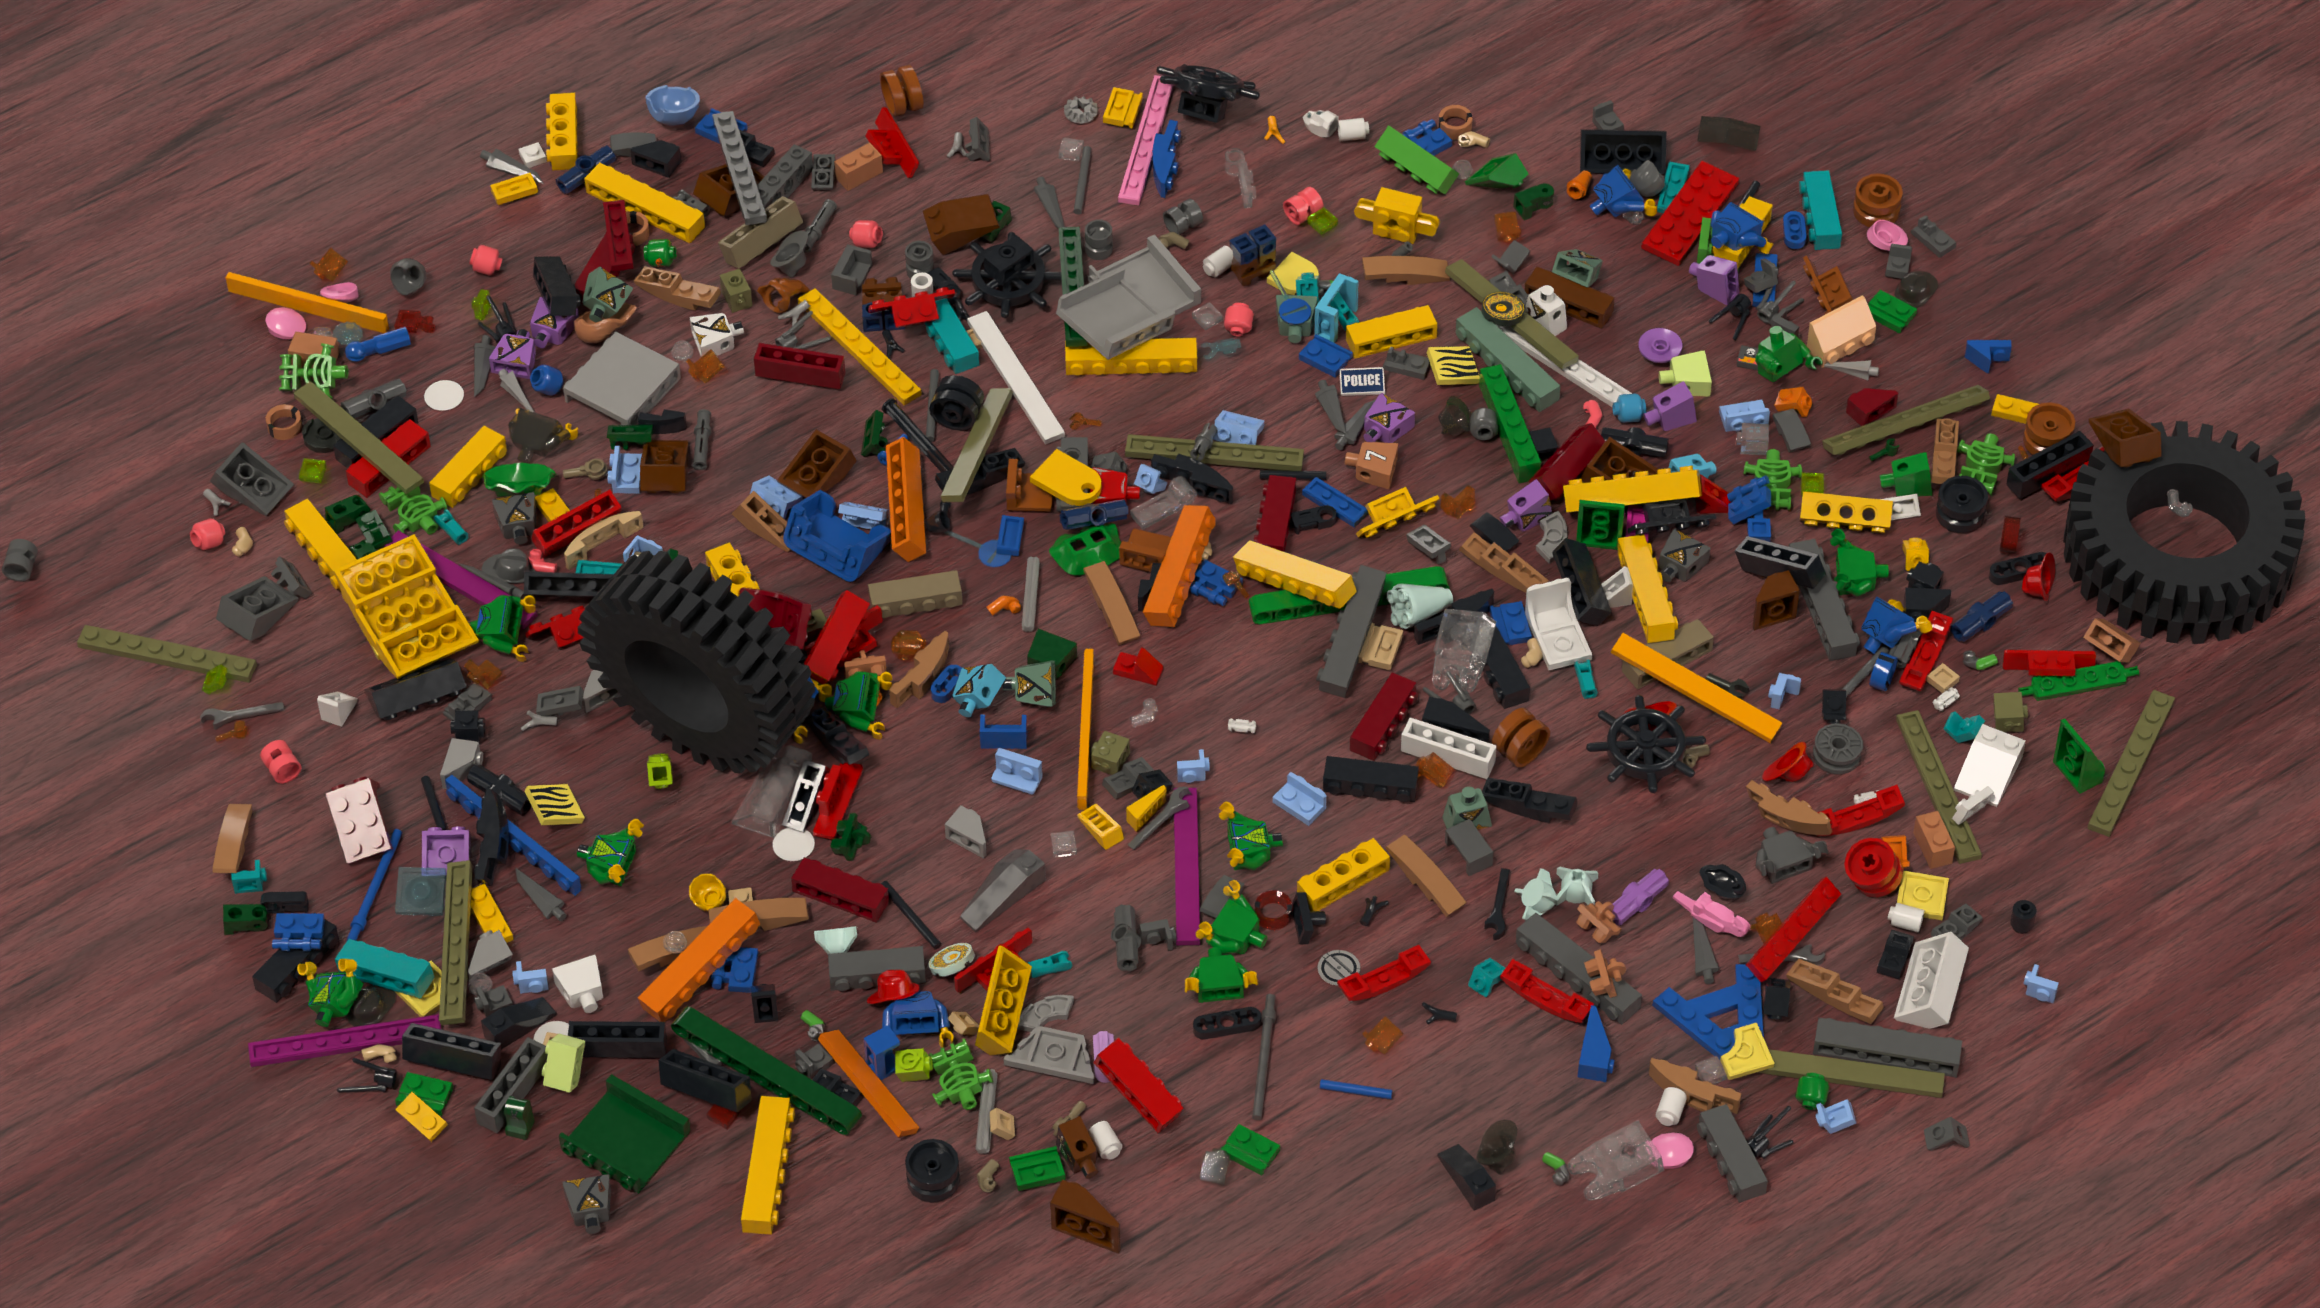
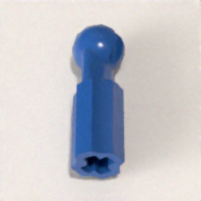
[345,327,411,362]

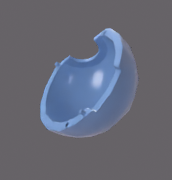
[646,85,700,126]

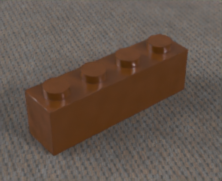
[1525,266,1615,329]

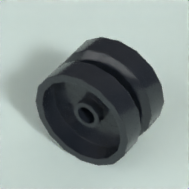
[929,375,984,431]
[1936,476,1988,533]
[905,1139,960,1203]

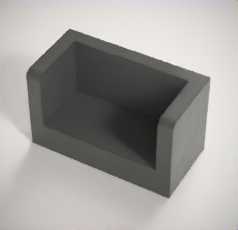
[831,244,872,295]
[1445,819,1493,876]

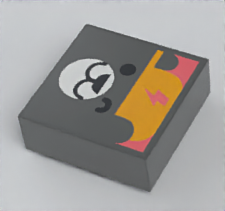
[1737,345,1758,370]

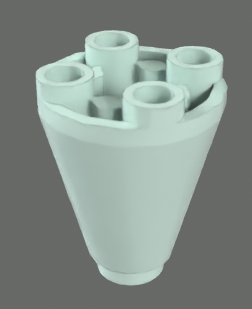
[1387,584,1453,629]

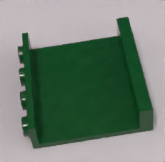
[559,1074,691,1194]

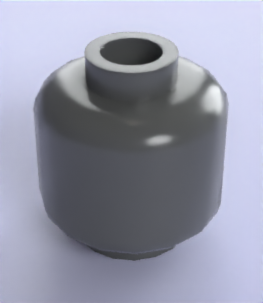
[1470,408,1498,441]

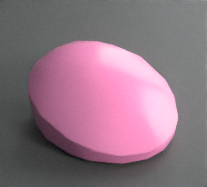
[1867,220,1908,251]
[320,282,359,303]
[266,307,306,339]
[1647,1132,1694,1169]

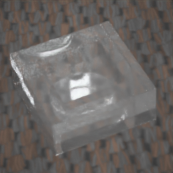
[1059,138,1084,162]
[1192,302,1223,331]
[1050,830,1077,857]
[1695,1056,1727,1085]

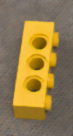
[546,93,578,171]
[1800,491,1893,533]
[705,542,760,596]
[1297,838,1390,911]

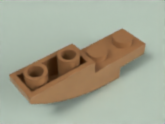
[634,266,721,311]
[1931,418,1959,484]
[889,631,949,708]
[1746,780,1832,835]
[1649,1058,1741,1114]

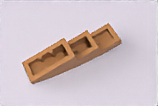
[1362,256,1450,285]
[1459,532,1549,593]
[1083,561,1140,645]
[213,804,252,873]
[1386,834,1467,917]
[708,898,809,931]
[628,926,707,971]
[1786,959,1883,1024]

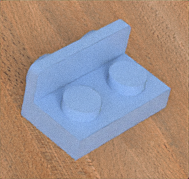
[1719,400,1770,432]
[1213,410,1265,445]
[608,446,642,494]
[750,476,803,520]
[838,502,889,529]
[991,748,1042,794]
[1273,772,1326,826]

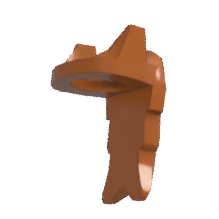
[757,278,810,313]

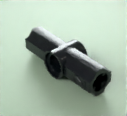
[1601,427,1669,457]
[467,764,531,815]

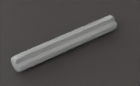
[1022,557,1040,632]
[975,1068,997,1154]

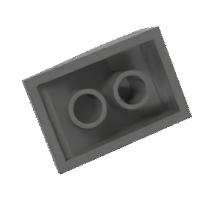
[210,442,294,516]
[216,576,299,641]

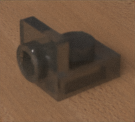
[1200,1148,1231,1185]

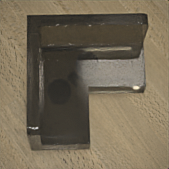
[1697,116,1761,151]

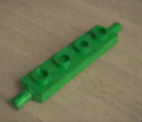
[2018,661,2139,701]

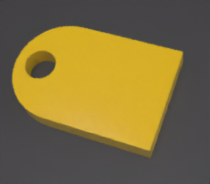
[1030,449,1101,506]

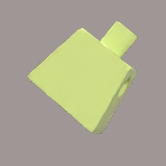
[1659,350,1712,397]

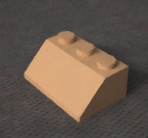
[1807,295,1876,368]

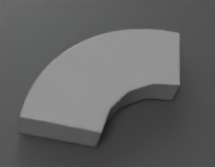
[1536,511,1567,564]
[1017,995,1074,1032]

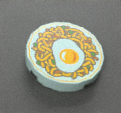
[928,943,975,977]

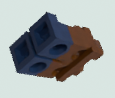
[1229,224,1276,286]
[862,277,905,332]

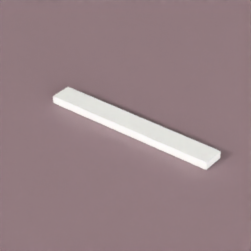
[967,311,1065,445]
[1490,319,1632,407]

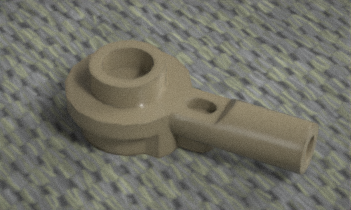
[563,458,608,480]
[1052,1101,1086,1137]

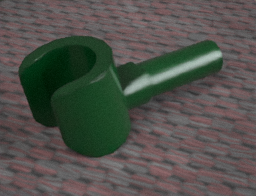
[1869,438,1900,461]

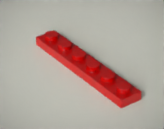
[1746,876,1841,982]

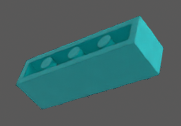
[1799,170,1842,250]
[925,299,979,374]
[335,939,435,998]

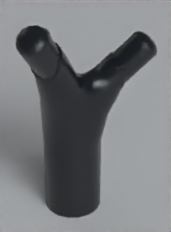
[953,299,970,321]
[882,329,905,359]
[1360,896,1389,926]
[1422,1002,1457,1024]

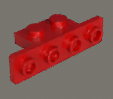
[865,107,919,178]
[868,287,955,328]
[525,605,585,649]
[804,605,883,668]
[2002,650,2096,676]
[813,763,863,840]
[954,928,1032,993]

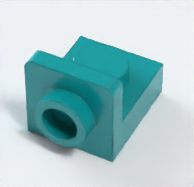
[1296,272,1320,304]
[1944,712,1985,743]
[231,859,267,894]
[1468,958,1505,997]

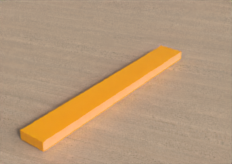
[225,272,389,333]
[1611,633,1782,743]
[1077,649,1094,810]

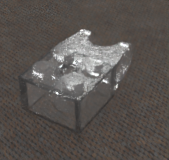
[1432,609,1496,693]
[1567,1120,1664,1201]

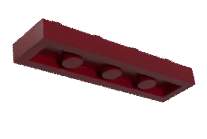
[603,200,633,271]

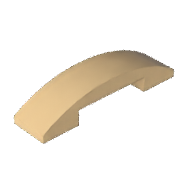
[564,511,643,570]

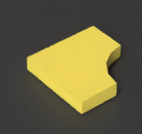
[1720,1023,1775,1080]

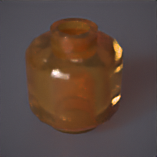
[891,630,926,660]

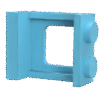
[1315,273,1359,343]

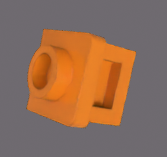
[1774,387,1812,417]
[1881,835,1910,870]

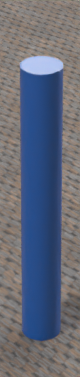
[1320,1079,1393,1099]

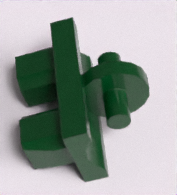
[830,813,872,861]

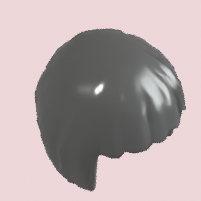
[1630,160,1665,197]
[390,258,427,295]

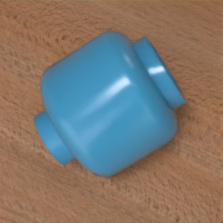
[1612,394,1646,423]

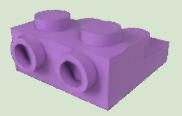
[422,827,471,879]

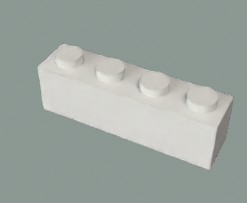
[1401,718,1496,779]

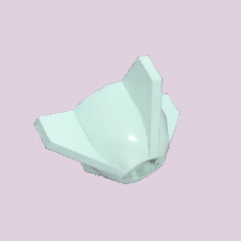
[1555,867,1599,906]
[1514,868,1558,920]
[814,926,857,954]

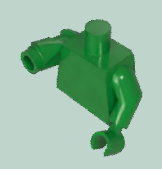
[1755,326,1823,382]

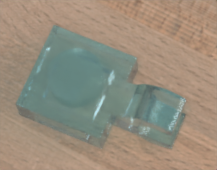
[1201,337,1241,359]

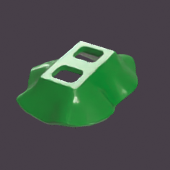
[482,463,556,497]
[1049,523,1121,575]

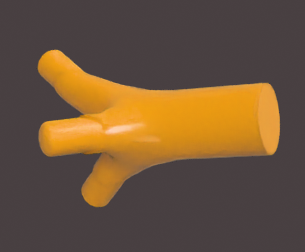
[1264,116,1285,144]

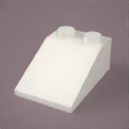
[1954,724,2026,807]

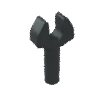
[1706,673,1749,700]

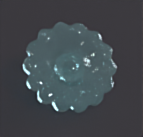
[333,321,363,345]

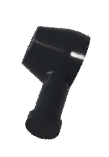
[926,500,951,533]

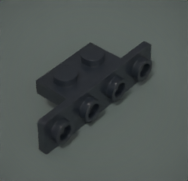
[1627,498,1716,535]

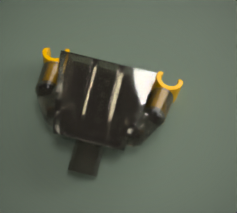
[508,408,578,464]

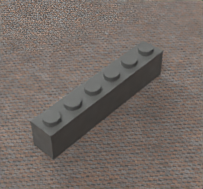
[1789,539,1860,661]
[1316,565,1387,698]
[1516,913,1642,1025]
[1813,1017,1962,1078]

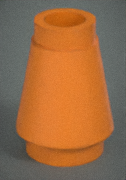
[1567,171,1592,199]

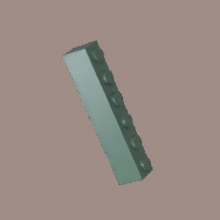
[1455,307,1560,412]

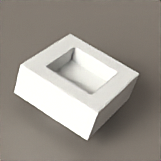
[519,142,547,168]

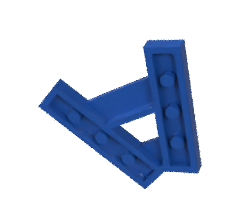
[1652,964,1764,1060]

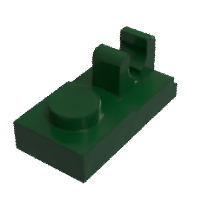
[861,410,887,457]
[607,425,653,450]
[355,510,393,549]

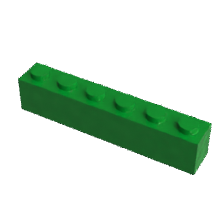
[1479,364,1541,484]

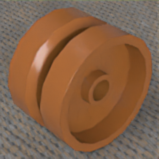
[880,64,924,117]
[1853,174,1903,227]
[2023,402,2075,455]
[1492,708,1550,767]

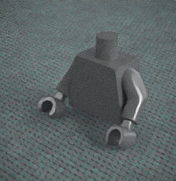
[1755,827,1829,884]

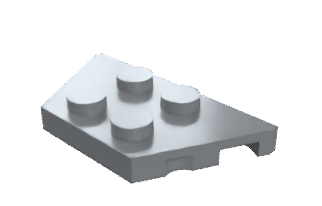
[1003,1026,1094,1084]

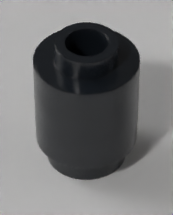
[2010,900,2037,934]

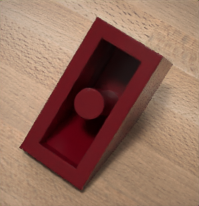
[1846,388,1898,426]

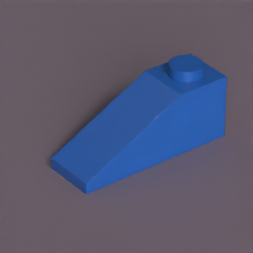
[1578,1005,1615,1082]

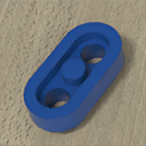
[1783,211,1806,249]

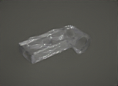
[1225,148,1256,208]
[1130,476,1197,530]

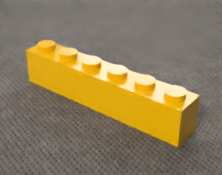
[584,162,705,243]
[1065,338,1197,375]
[1563,466,1702,512]
[284,498,357,604]
[1617,535,1678,643]
[1233,540,1357,609]
[741,1096,795,1235]

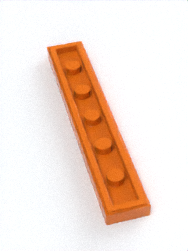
[818,1030,919,1138]

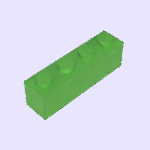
[1374,125,1460,194]

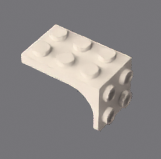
[1525,578,1592,670]

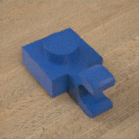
[1747,510,1771,542]

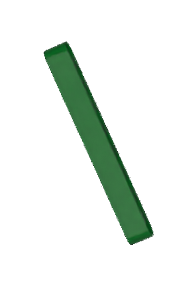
[1248,566,1450,624]

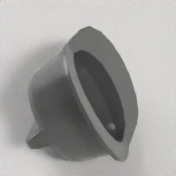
[770,231,809,277]
[481,548,535,583]

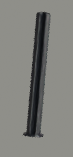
[882,398,954,472]

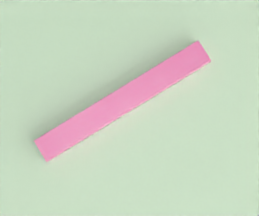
[1118,75,1174,205]

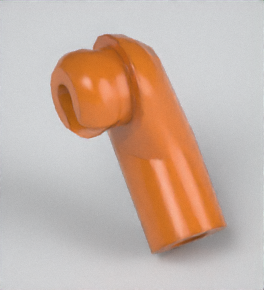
[986,595,1021,616]

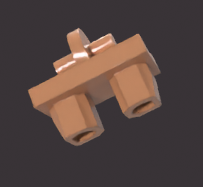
[844,650,887,679]
[1576,901,1622,943]
[1584,949,1626,998]

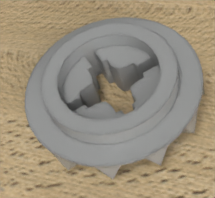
[1064,96,1098,123]

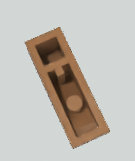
[732,491,790,552]

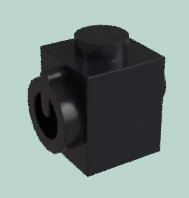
[1906,561,1944,589]
[450,710,486,745]

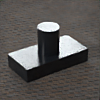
[1292,892,1326,944]

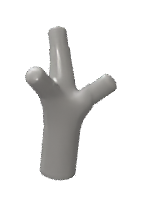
[947,132,967,158]
[778,300,810,326]
[203,489,230,516]
[521,710,557,731]

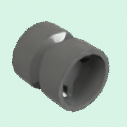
[1163,198,1203,235]
[1085,220,1113,260]
[905,240,934,279]
[2,539,38,582]

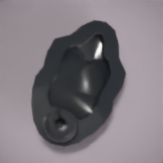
[1699,864,1746,900]

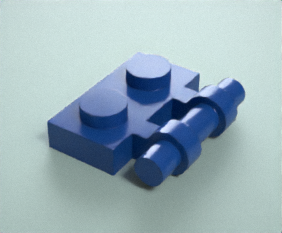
[1403,119,1453,156]
[1727,475,1771,524]
[1189,560,1243,606]
[272,913,325,951]
[711,947,758,993]

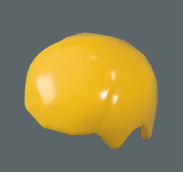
[689,874,726,912]

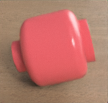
[849,220,883,248]
[469,245,503,276]
[1224,303,1254,337]
[190,518,225,550]

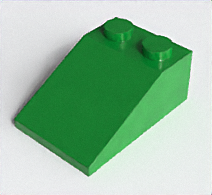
[1576,500,1625,550]
[2053,718,2105,794]

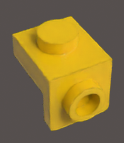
[1902,538,1929,571]

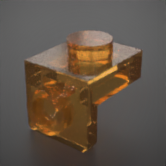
[1494,211,1521,243]
[309,247,348,282]
[686,349,725,383]
[1441,485,1476,519]
[464,659,502,689]
[1415,752,1454,788]
[1750,912,1782,944]
[1362,1016,1404,1055]

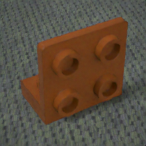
[1006,459,1053,511]
[1119,529,1172,572]

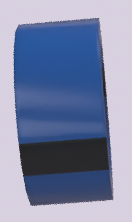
[1869,652,1898,692]

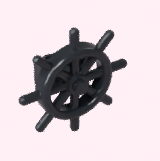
[1156,64,1260,123]
[952,232,1062,318]
[1586,695,1706,793]

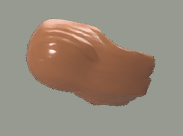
[574,303,637,343]

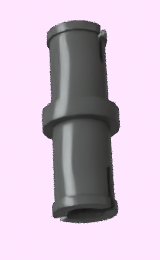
[1190,423,1217,461]

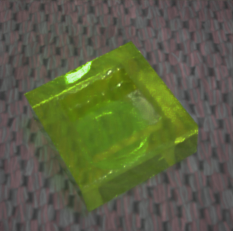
[1308,207,1338,235]
[472,289,491,321]
[299,458,327,483]
[1801,472,1824,495]
[202,664,228,694]

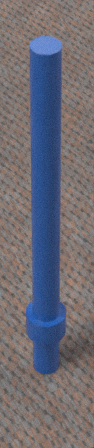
[346,829,402,942]

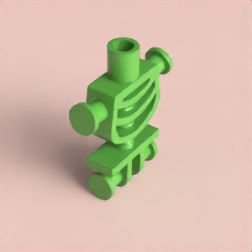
[279,343,349,399]
[1957,434,2015,496]
[1743,449,1802,510]
[379,486,447,535]
[929,1038,993,1110]

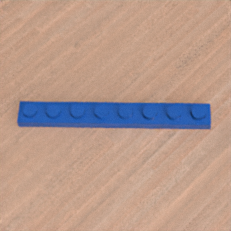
[445,775,582,896]

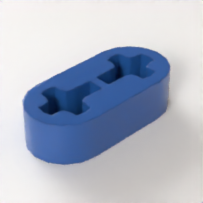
[931,665,962,703]

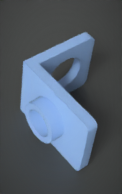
[623,535,663,562]

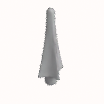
[1819,360,1879,380]
[498,369,534,415]

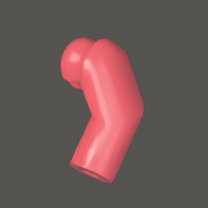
[1583,400,1603,428]
[528,549,557,573]

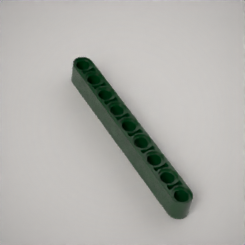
[671,1006,862,1136]

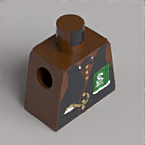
[1056,1116,1098,1179]

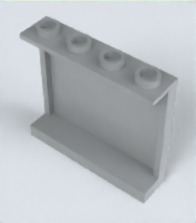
[1088,234,1201,316]
[1056,267,1176,360]
[563,332,681,425]

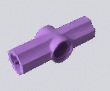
[1612,869,1669,925]

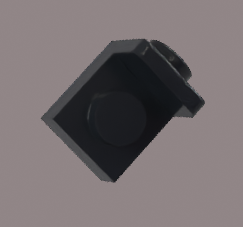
[1822,689,1846,724]
[1132,769,1173,799]

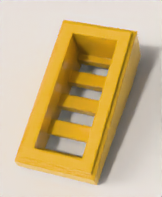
[1126,785,1166,832]
[1077,804,1124,850]

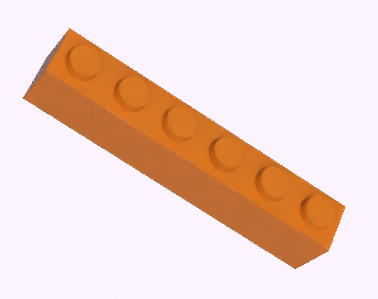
[886,437,926,562]
[1143,505,1215,627]
[638,898,760,1022]

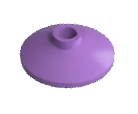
[1638,328,1682,363]

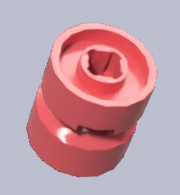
[1283,187,1324,225]
[260,740,302,784]

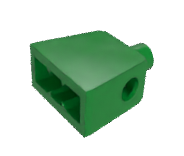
[1880,452,1932,497]

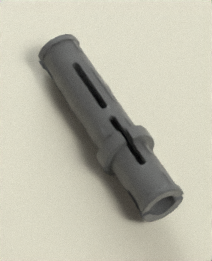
[804,199,837,253]
[693,409,712,470]

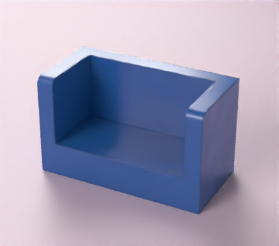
[980,714,1027,749]
[864,1025,900,1080]

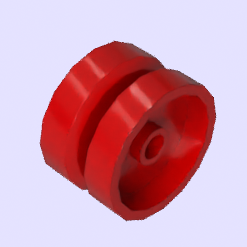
[1844,838,1903,898]

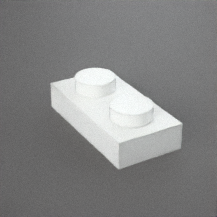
[1952,786,1995,825]

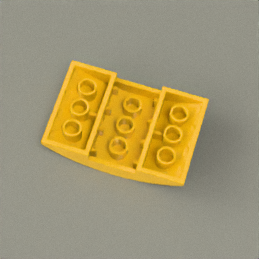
[334,534,479,679]

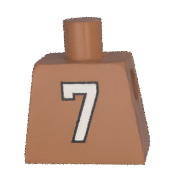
[1345,442,1398,490]

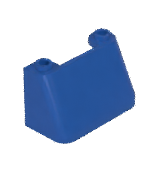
[783,490,891,582]

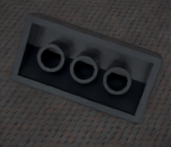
[1580,129,1667,174]
[364,658,466,720]

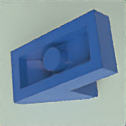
[1965,340,2012,373]

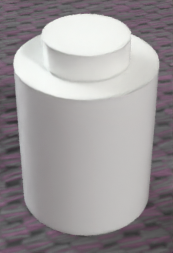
[1337,118,1369,141]
[1203,246,1233,277]
[911,273,933,297]
[1888,903,1925,933]
[1656,1087,1687,1126]
[1088,1121,1122,1159]

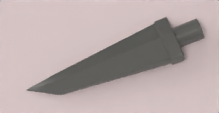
[480,149,544,184]
[1034,177,1065,228]
[474,335,496,397]
[1315,380,1347,434]
[1334,400,1375,450]
[458,563,526,600]
[515,867,567,921]
[1693,917,1719,984]

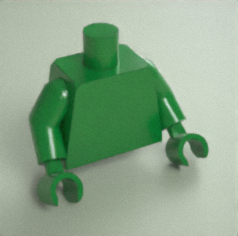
[1830,529,1889,597]

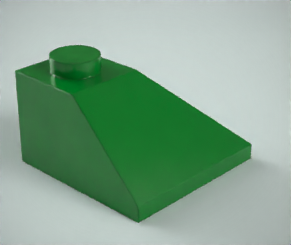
[1464,153,1529,189]

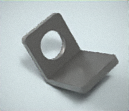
[1491,240,1530,274]
[1924,1117,1970,1151]

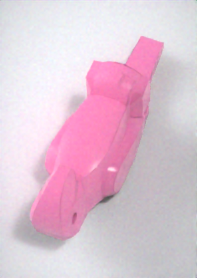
[1672,891,1750,937]

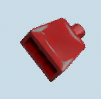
[1090,467,1140,514]

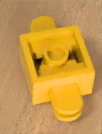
[1354,187,1440,244]

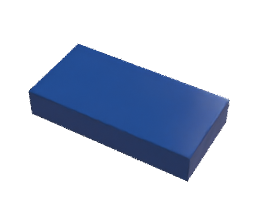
[996,515,1024,556]

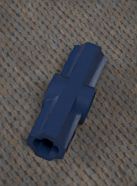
[555,145,616,194]
[1059,499,1129,530]
[1950,591,2013,642]

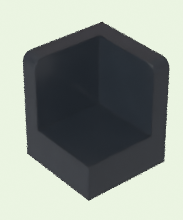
[1529,427,1558,456]

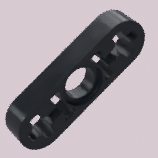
[1989,552,2046,585]
[1193,1007,1261,1040]

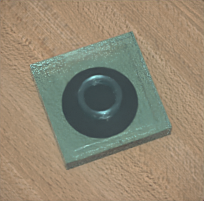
[395,867,447,916]

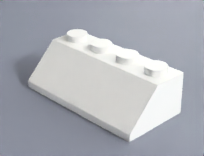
[1894,932,1969,1029]

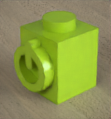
[647,753,673,789]
[895,1048,933,1082]

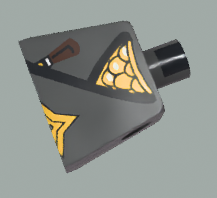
[492,492,537,545]
[1659,529,1711,582]
[562,1174,611,1234]

